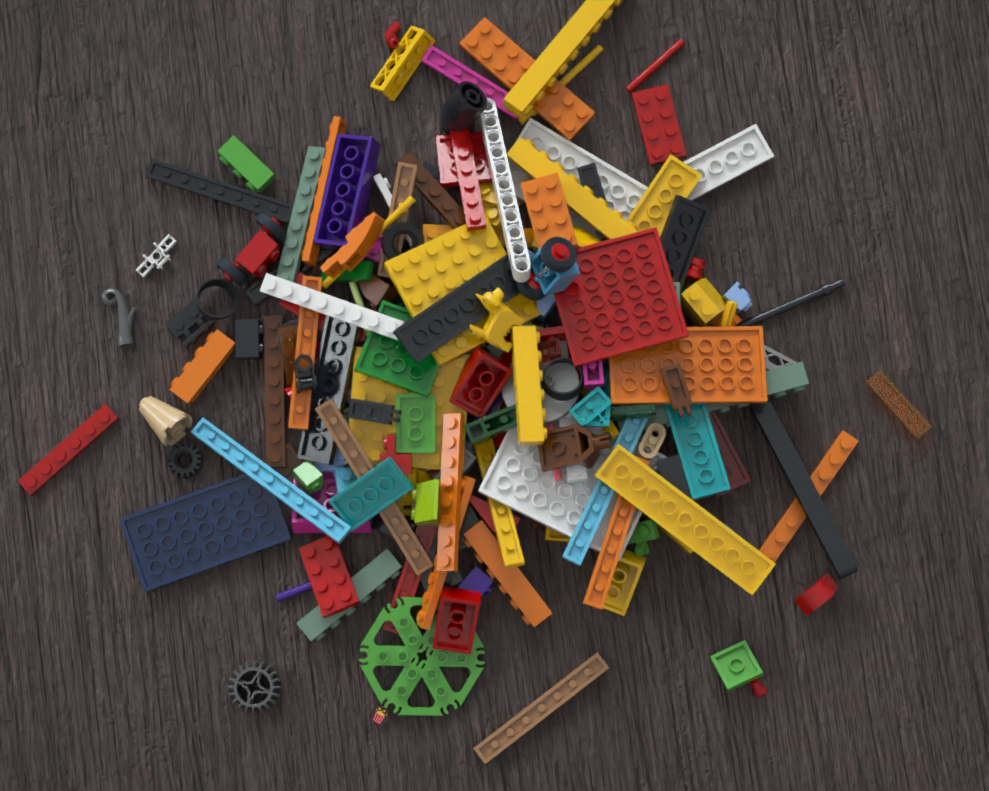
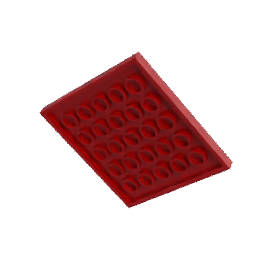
[554,227,689,368]

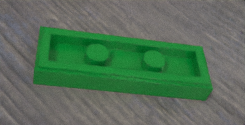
[321,261,374,283]

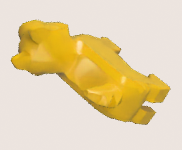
[469,288,525,352]

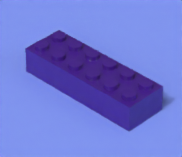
[313,133,381,251]

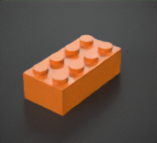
[520,172,579,249]

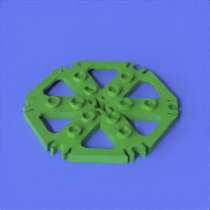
[359,597,485,716]

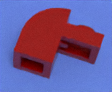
[379,434,412,474]
[794,573,840,616]

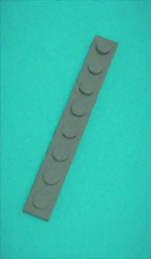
[276,146,326,283]

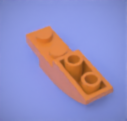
[320,212,385,278]

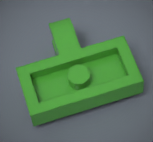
[628,519,660,557]

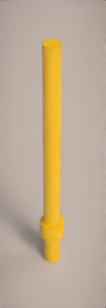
[518,45,603,125]

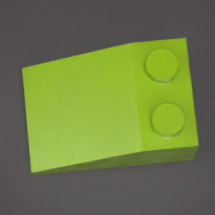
[411,479,440,526]

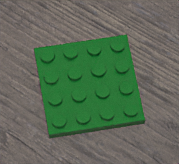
[354,300,441,398]

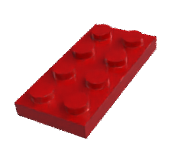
[631,84,687,166]
[298,535,360,619]

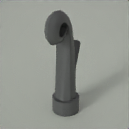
[102,288,136,348]

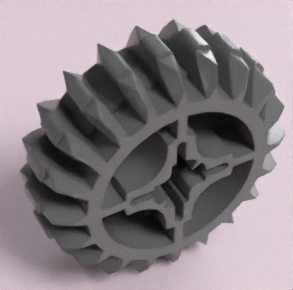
[228,660,281,714]

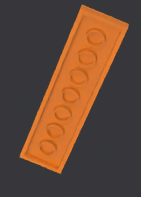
[459,17,595,141]

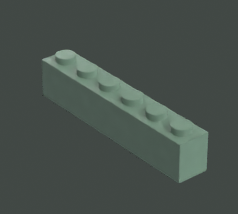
[296,549,403,642]

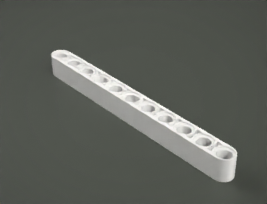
[478,98,531,282]

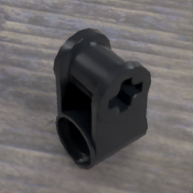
[294,354,318,393]

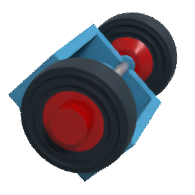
[517,237,580,300]

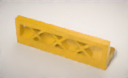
[370,26,435,101]

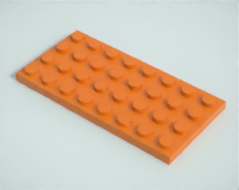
[608,326,768,405]

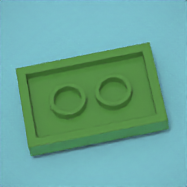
[396,394,436,453]

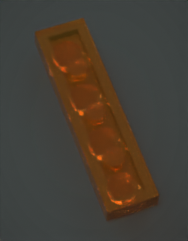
[865,370,932,440]

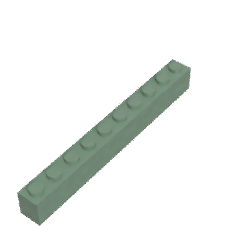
[615,361,809,433]

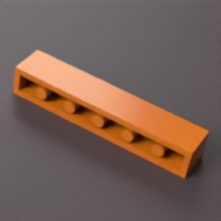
[462,519,552,627]

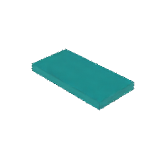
[328,456,414,531]

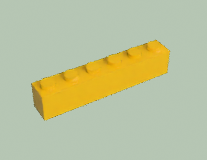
[510,326,547,446]

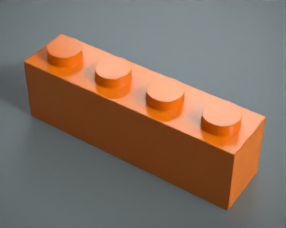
[169,329,235,406]

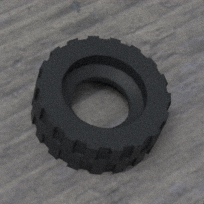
[380,222,425,260]

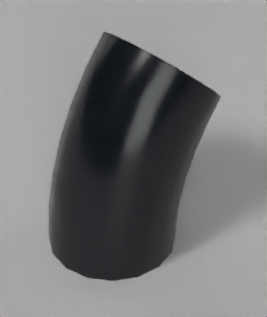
[439,81,488,135]

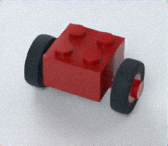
[216,212,287,286]

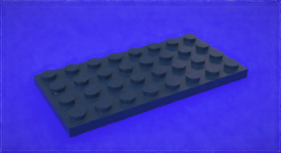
[120,474,292,592]

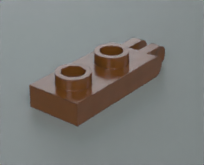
[660,363,693,418]

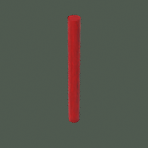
[625,39,685,93]

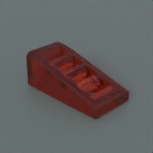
[537,338,562,363]

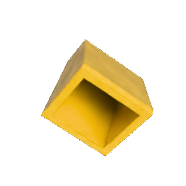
[680,277,727,327]

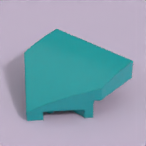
[568,386,611,427]

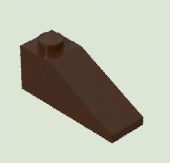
[358,273,398,310]

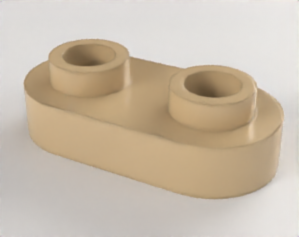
[637,423,666,460]

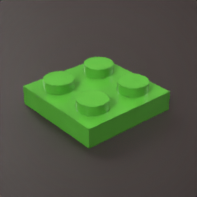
[710,640,763,692]

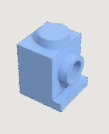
[722,281,753,314]

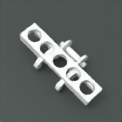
[136,234,177,278]

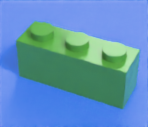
[218,135,276,194]

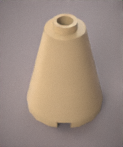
[139,396,192,446]

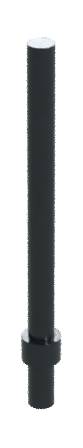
[738,279,845,326]

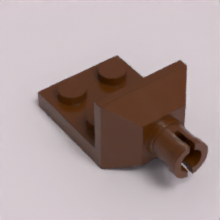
[538,424,613,472]

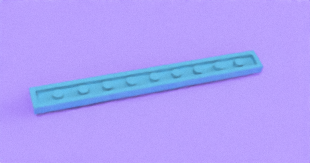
[562,405,654,566]
[191,418,352,544]

